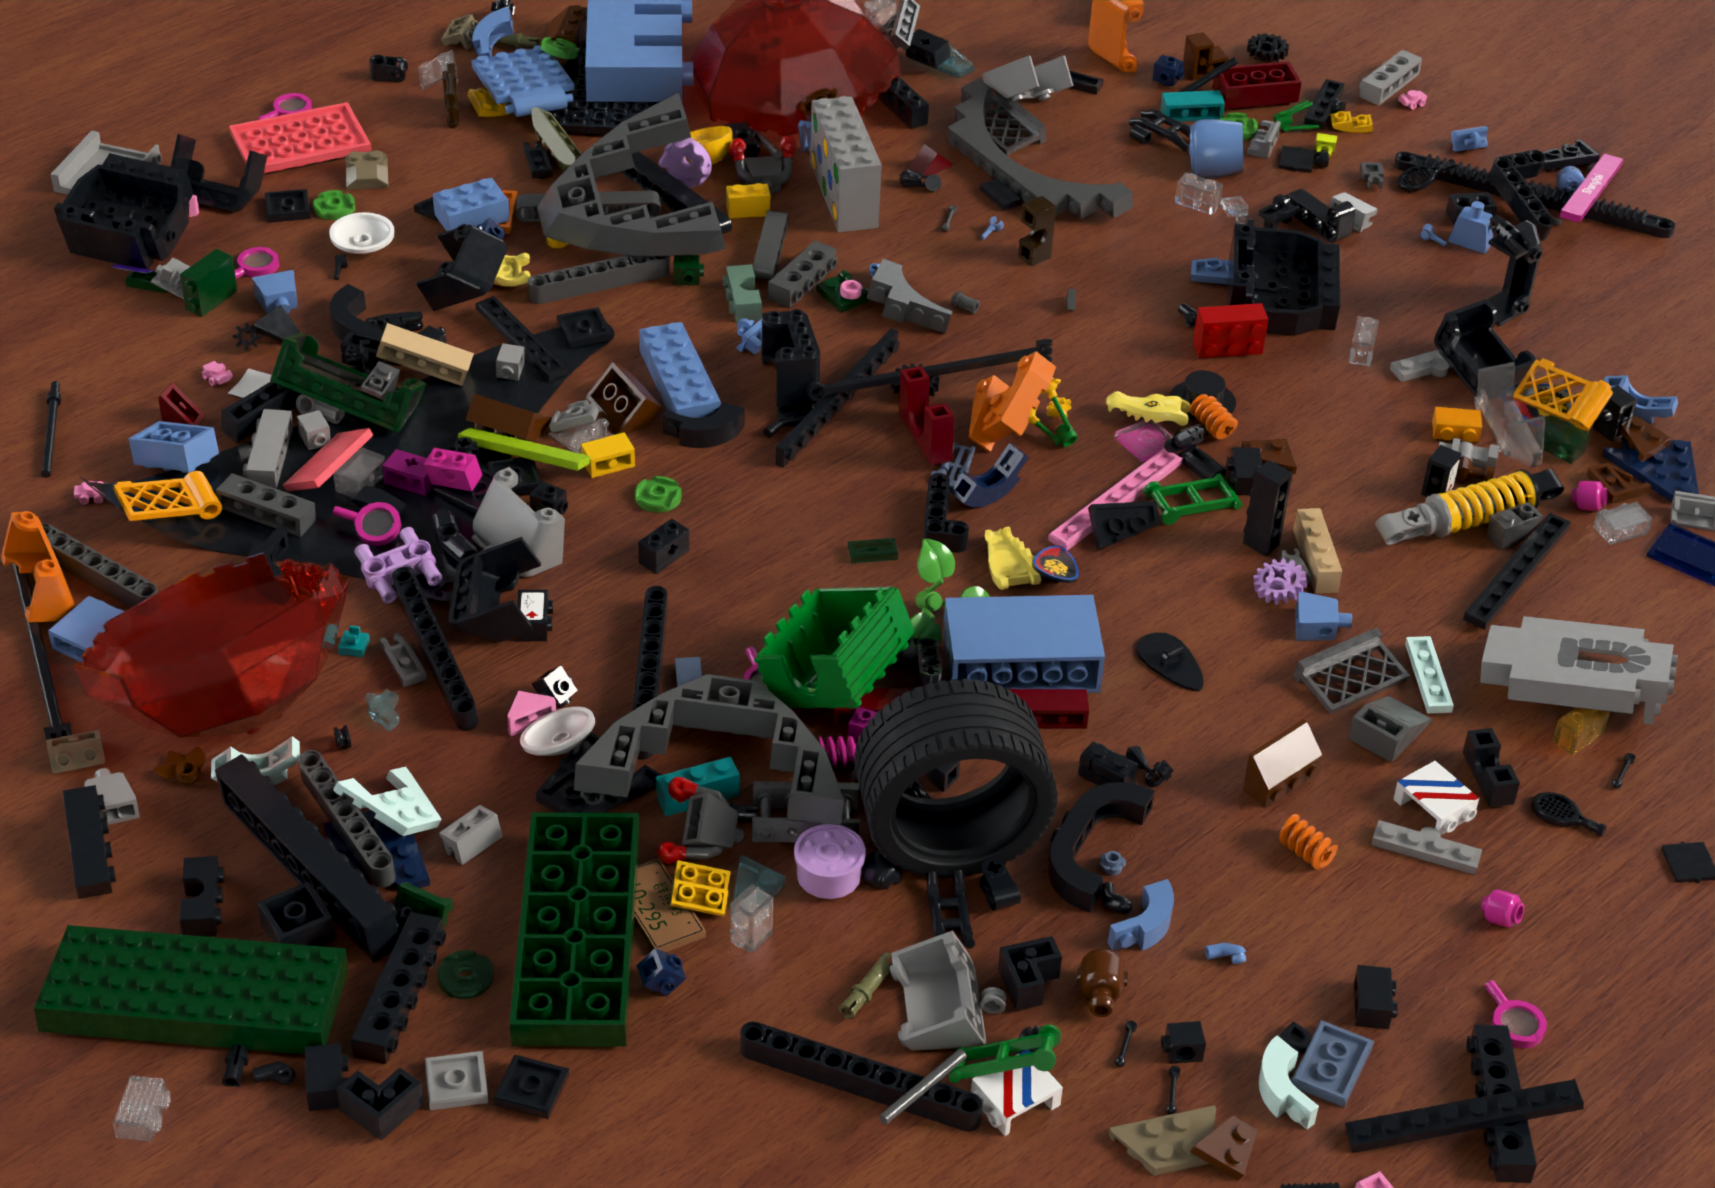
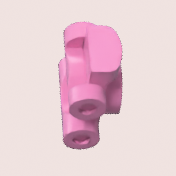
[1398,90,1427,110]
[202,361,233,386]
[74,481,104,505]

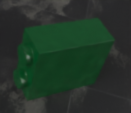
[180,249,238,317]

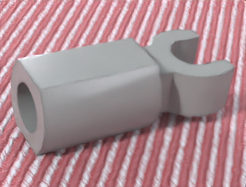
[1281,548,1312,584]

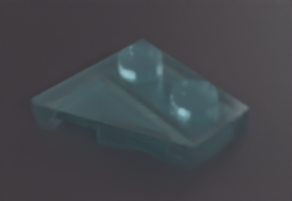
[733,855,786,918]

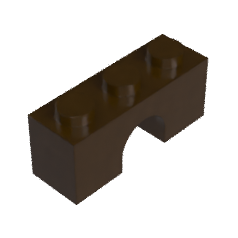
[1018,196,1056,266]

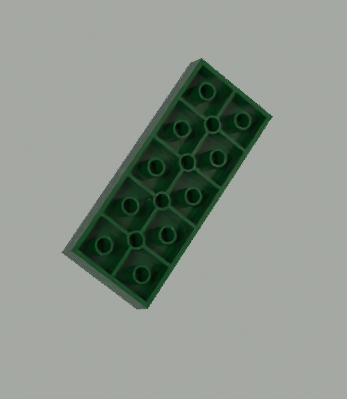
[509,812,640,1047]
[34,925,348,1055]

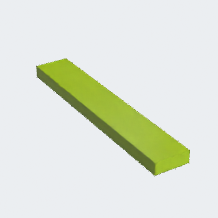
[458,427,590,471]

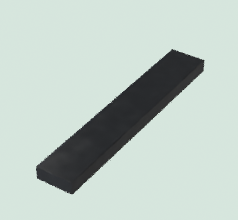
[476,296,568,382]

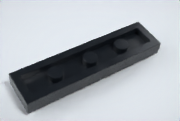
[1304,79,1345,129]

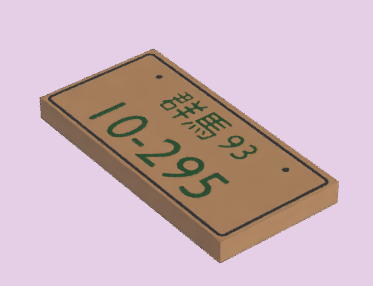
[635,859,706,952]

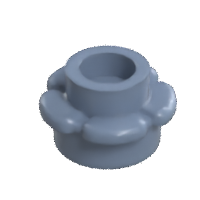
[1099,851,1126,876]

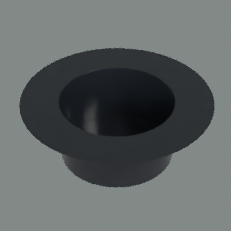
[1170,370,1236,420]

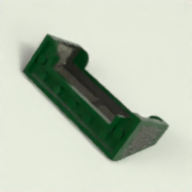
[270,332,426,433]

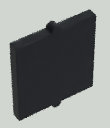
[1279,146,1315,173]
[1661,841,1715,883]

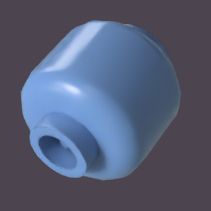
[1556,166,1585,193]

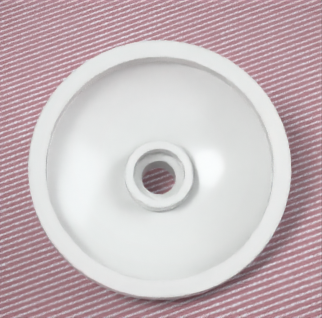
[329,212,394,254]
[520,707,595,756]

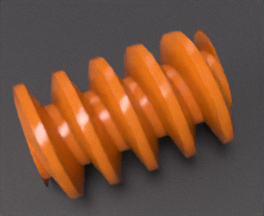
[1190,394,1238,440]
[1279,814,1338,870]

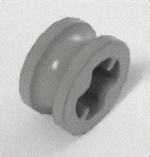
[980,987,1007,1014]

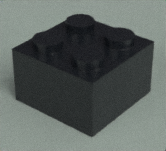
[257,881,335,946]

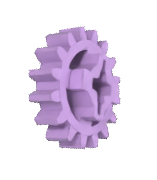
[1254,558,1307,605]

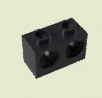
[1446,192,1497,225]

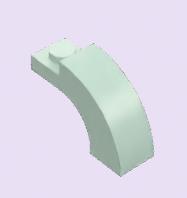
[211,736,300,785]
[1259,1036,1319,1130]

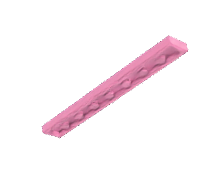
[1048,448,1182,551]

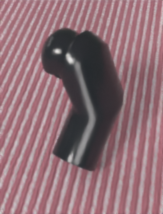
[1178,303,1197,327]
[1102,882,1132,914]
[252,1061,296,1085]

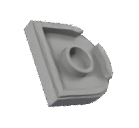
[549,400,599,433]

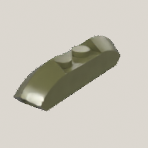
[531,107,582,172]

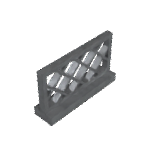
[874,0,920,62]
[985,90,1047,156]
[1293,627,1410,714]

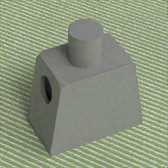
[84,768,140,825]

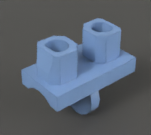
[1451,126,1488,152]
[736,318,762,355]

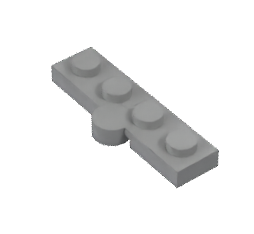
[1390,350,1452,382]
[1371,820,1482,875]

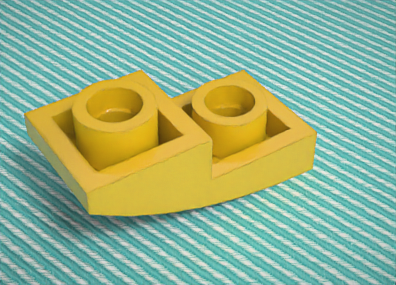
[1330,111,1374,133]

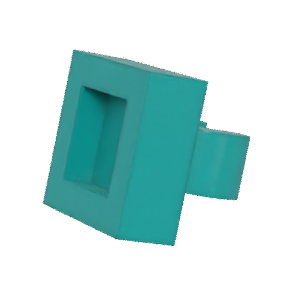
[338,625,370,658]

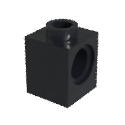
[1161,1021,1206,1064]

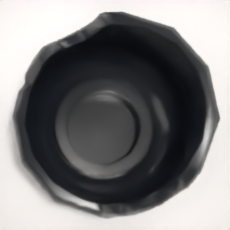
[861,851,903,889]

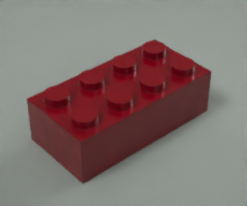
[1212,61,1302,109]

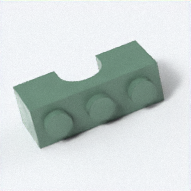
[723,264,762,322]

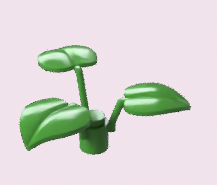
[910,539,990,643]

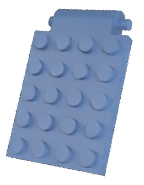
[471,45,574,117]

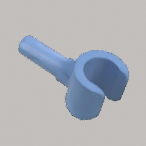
[980,216,1004,240]
[1420,224,1447,247]

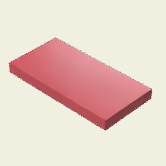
[283,428,373,492]

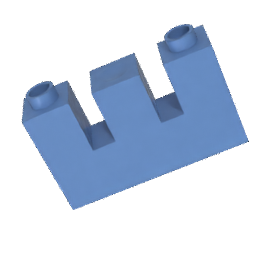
[585,0,693,102]

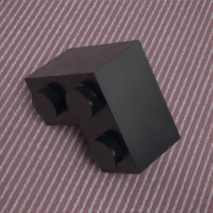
[998,936,1062,1011]
[337,1068,423,1141]

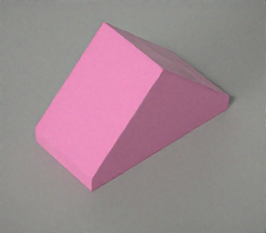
[507,691,556,737]

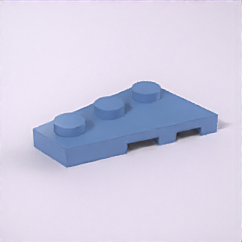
[1190,258,1244,285]

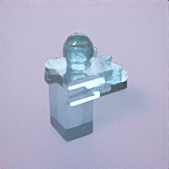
[365,689,400,731]

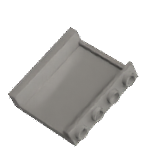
[51,131,162,195]

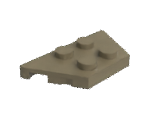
[1108,1105,1216,1176]

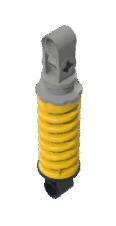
[1375,469,1565,545]

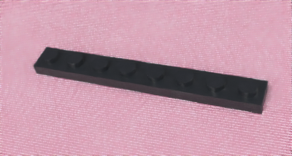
[1463,513,1571,630]
[1345,1079,1584,1153]

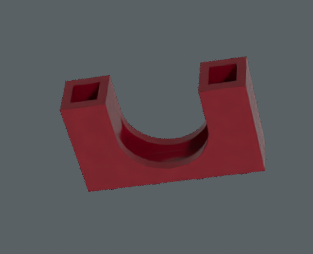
[899,366,954,465]

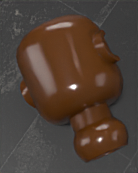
[1077,949,1128,1018]

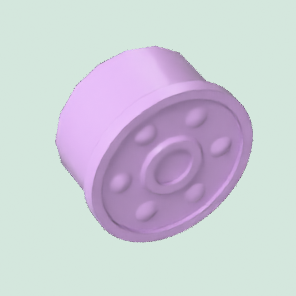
[794,824,866,899]

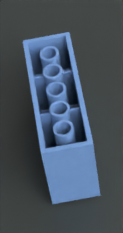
[943,595,1105,693]

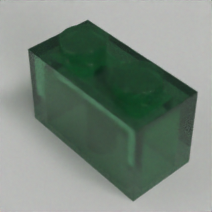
[1533,415,1590,464]

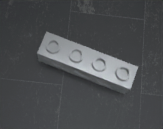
[1359,50,1422,106]

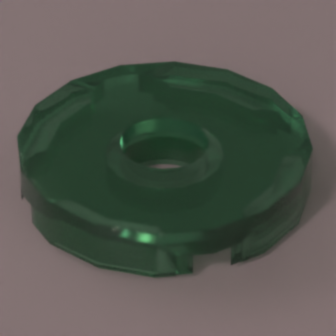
[437,950,493,999]

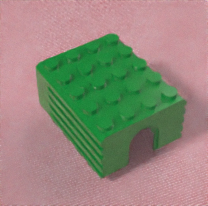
[754,587,915,709]

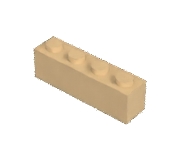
[376,323,474,386]
[1293,508,1342,594]

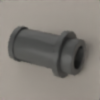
[951,291,980,314]

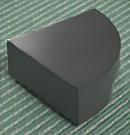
[1066,289,1076,311]

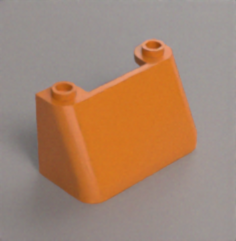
[1088,0,1144,72]
[1,511,76,623]

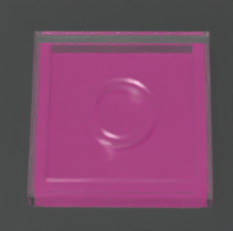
[1115,419,1173,463]

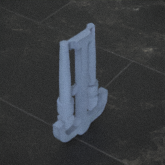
[931,442,975,490]

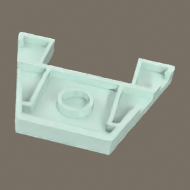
[333,767,442,836]

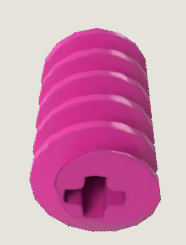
[818,736,860,769]

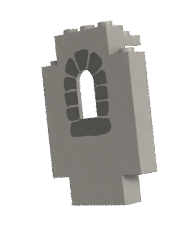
[1480,616,1678,725]

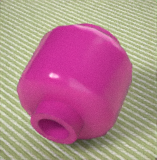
[1571,481,1607,511]
[1481,889,1524,928]

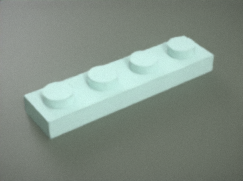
[1405,636,1454,714]

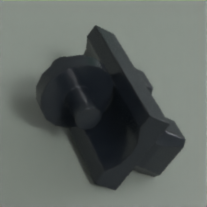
[1259,194,1300,229]

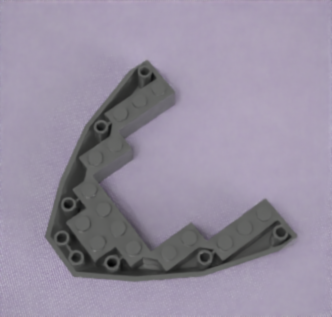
[537,92,726,257]
[574,674,844,825]

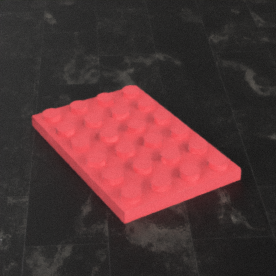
[229,102,372,173]

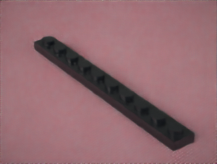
[776,328,900,468]

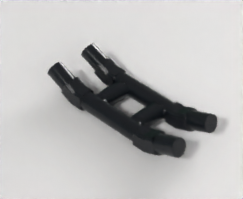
[1129,109,1190,152]
[926,870,975,949]

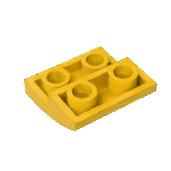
[467,88,511,117]
[670,860,731,917]

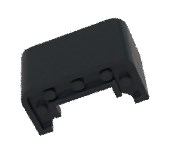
[1434,299,1537,401]
[761,309,820,407]

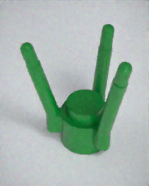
[1273,100,1319,133]

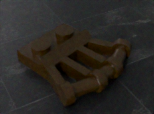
[442,63,459,128]

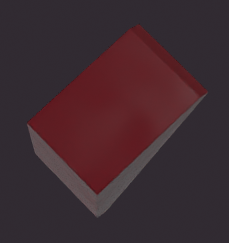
[908,144,952,180]
[158,383,205,425]

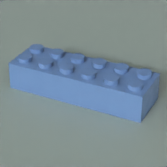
[639,322,721,418]

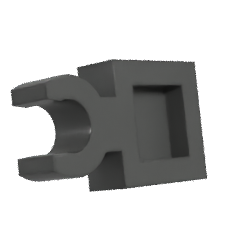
[1360,162,1384,189]

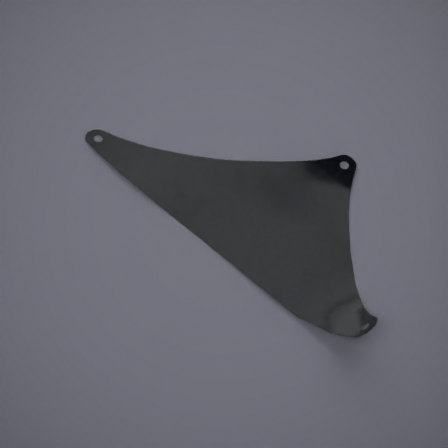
[79,324,614,601]

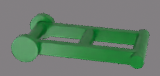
[1143,473,1243,525]
[949,1024,1061,1083]

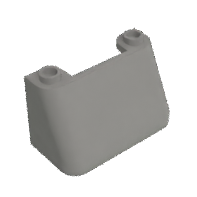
[473,467,565,577]
[890,930,986,1051]

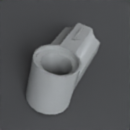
[296,394,345,424]

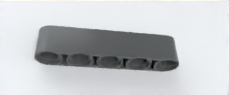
[753,211,789,280]

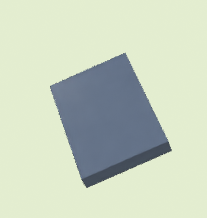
[1291,1020,1374,1108]

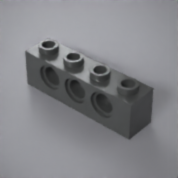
[768,240,838,308]
[216,473,316,537]

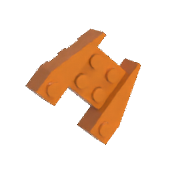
[969,351,1056,453]

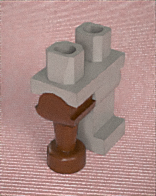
[1438,438,1500,482]

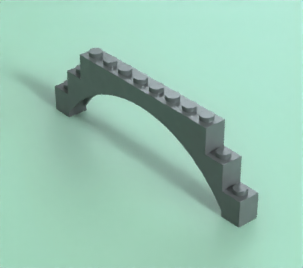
[947,78,1133,219]

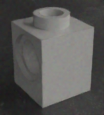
[496,343,524,381]
[297,410,330,450]

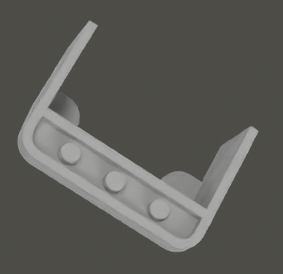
[982,55,1074,102]

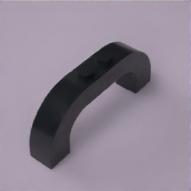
[330,284,447,366]
[1048,782,1155,913]

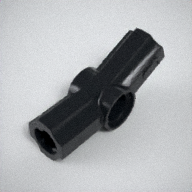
[432,508,478,562]

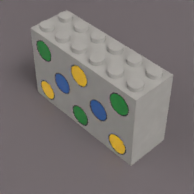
[810,96,882,232]

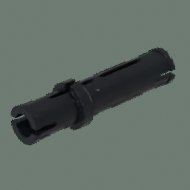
[222,1044,249,1087]

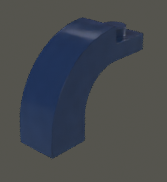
[950,443,1029,507]

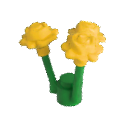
[1027,377,1078,447]

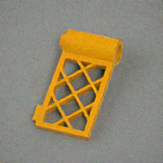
[1512,358,1613,431]
[113,471,222,521]

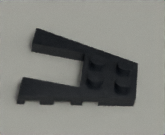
[536,733,662,813]

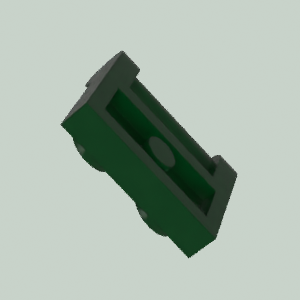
[816,270,871,313]

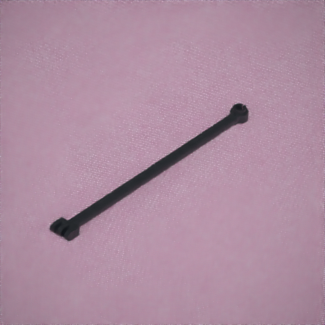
[806,339,1053,402]
[11,563,73,740]

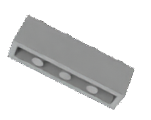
[243,409,293,489]

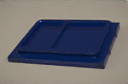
[1646,523,1715,586]

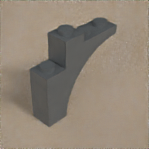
[867,259,953,333]

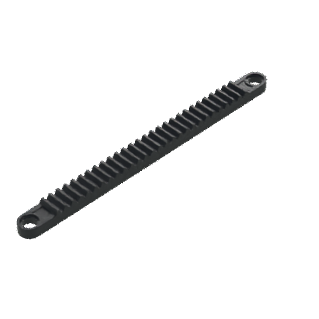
[1394,151,1675,238]

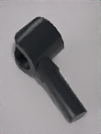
[334,254,348,280]

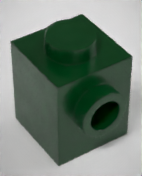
[673,255,704,285]

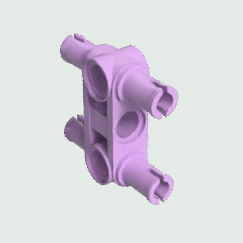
[354,527,443,603]

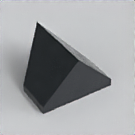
[250,305,300,342]

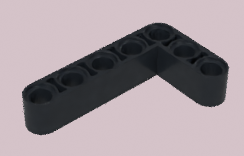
[1488,150,1554,241]

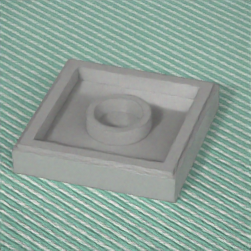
[425,1051,489,1110]

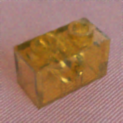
[1552,707,1611,755]

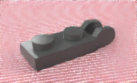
[379,632,427,687]

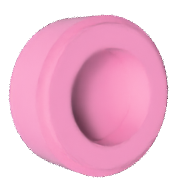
[840,280,862,299]

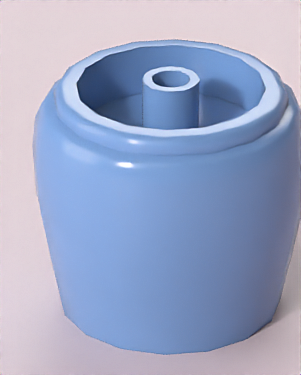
[1189,119,1244,178]

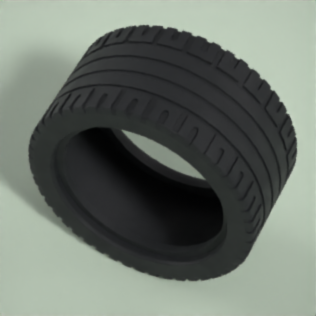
[854,679,1058,878]

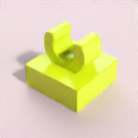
[1315,133,1337,158]

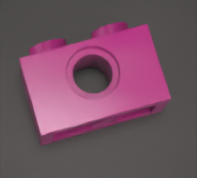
[424,448,482,491]

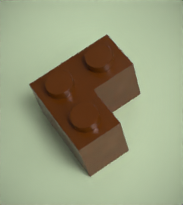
[1183,32,1229,81]

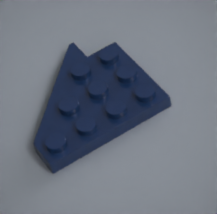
[1603,436,1699,502]
[323,810,430,890]

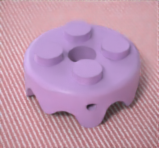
[659,138,712,189]

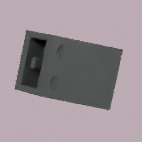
[1348,696,1432,763]

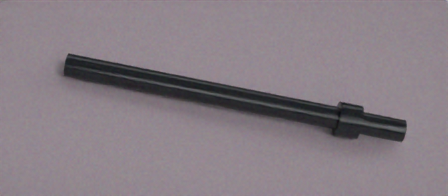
[41,381,61,478]

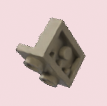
[441,14,478,50]
[46,730,105,774]

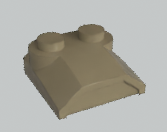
[345,150,389,190]

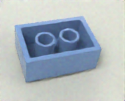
[433,178,510,231]
[128,421,219,473]

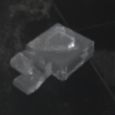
[1221,196,1249,224]

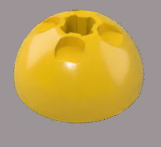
[686,126,733,165]

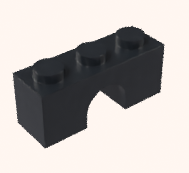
[1463,728,1520,807]
[179,856,225,937]

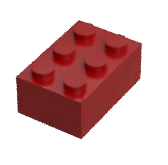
[1193,303,1268,358]

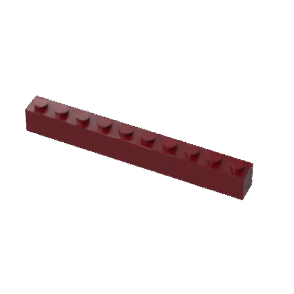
[833,688,1089,729]

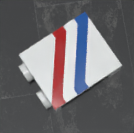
[1393,761,1479,835]
[971,1050,1063,1136]

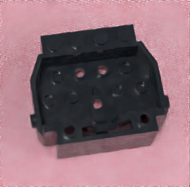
[54,153,194,269]
[1227,219,1340,335]

